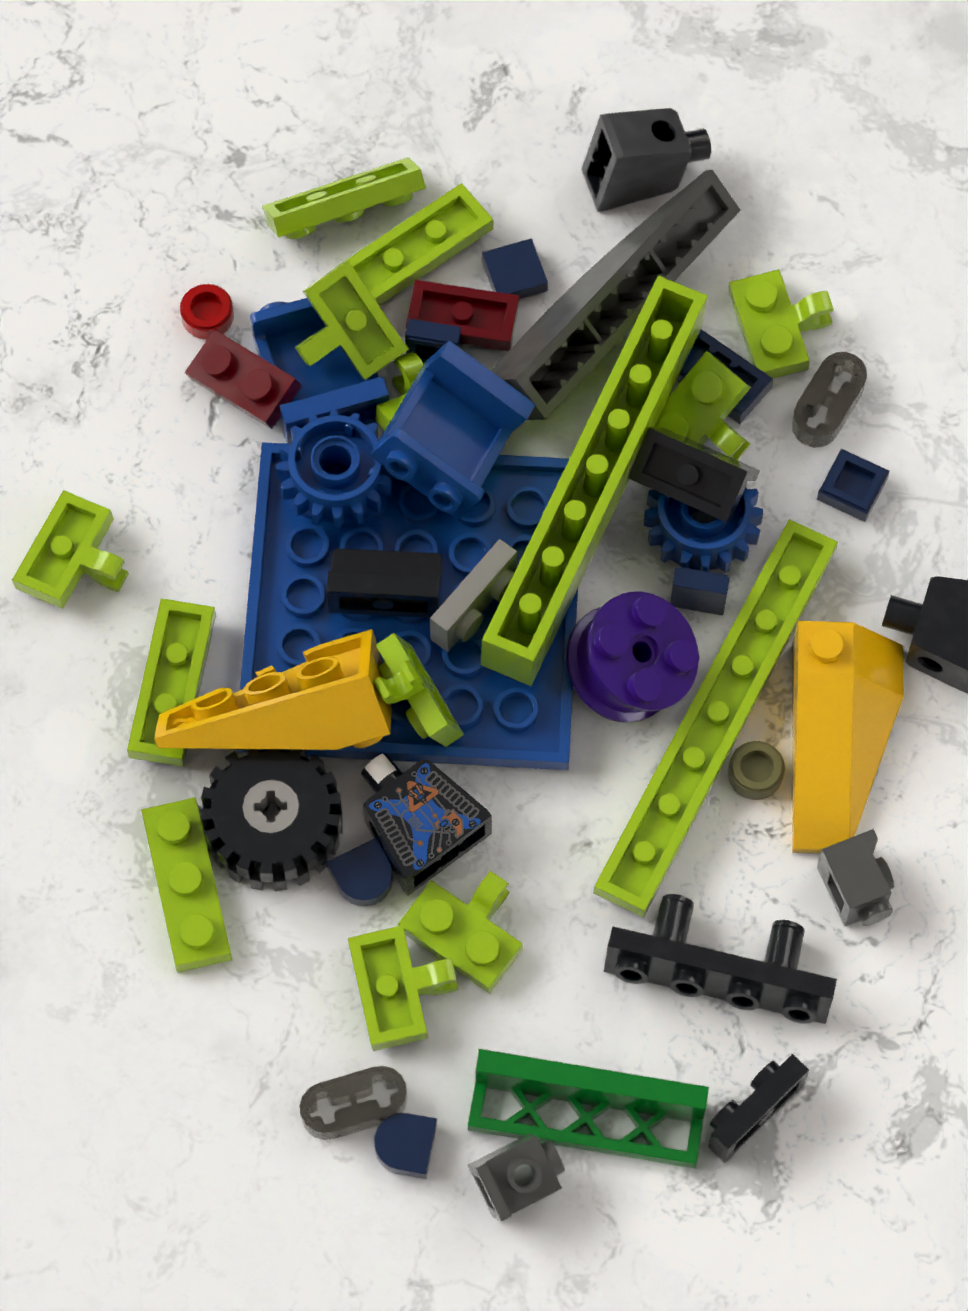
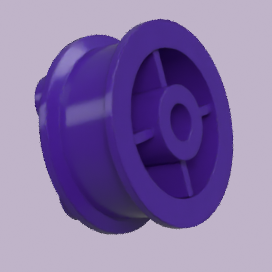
[566,591,700,723]

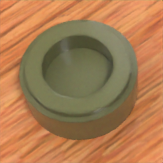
[728,741,785,800]

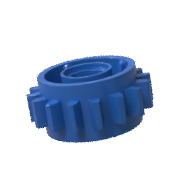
[276,410,393,529]
[644,487,763,573]

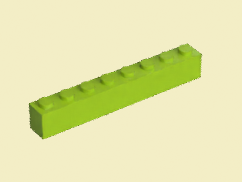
[481,276,708,686]

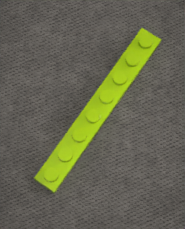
[593,519,838,918]

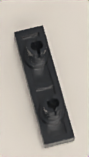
[603,894,837,1024]

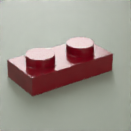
[406,279,519,351]
[184,329,302,429]

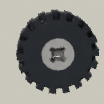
[200,749,343,891]

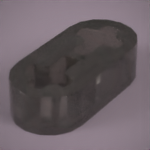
[792,352,867,447]
[300,1066,407,1140]

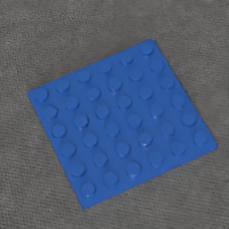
[236,442,578,770]

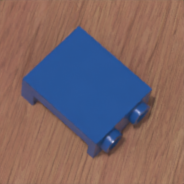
[250,298,389,444]
[370,340,536,519]

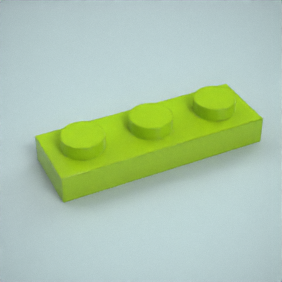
[262,157,426,239]
[336,183,494,306]
[127,598,216,767]
[141,797,232,973]

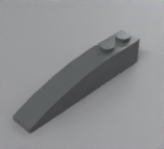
[490,170,741,420]

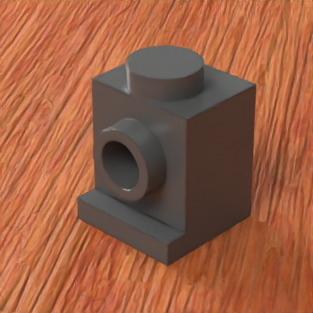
[817,829,894,926]
[468,1134,565,1221]

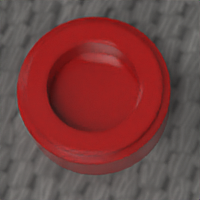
[180,284,234,339]

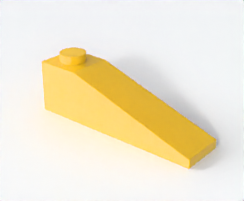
[792,621,904,854]
[154,629,392,750]

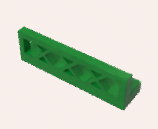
[467,1049,709,1169]

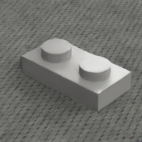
[430,539,517,652]

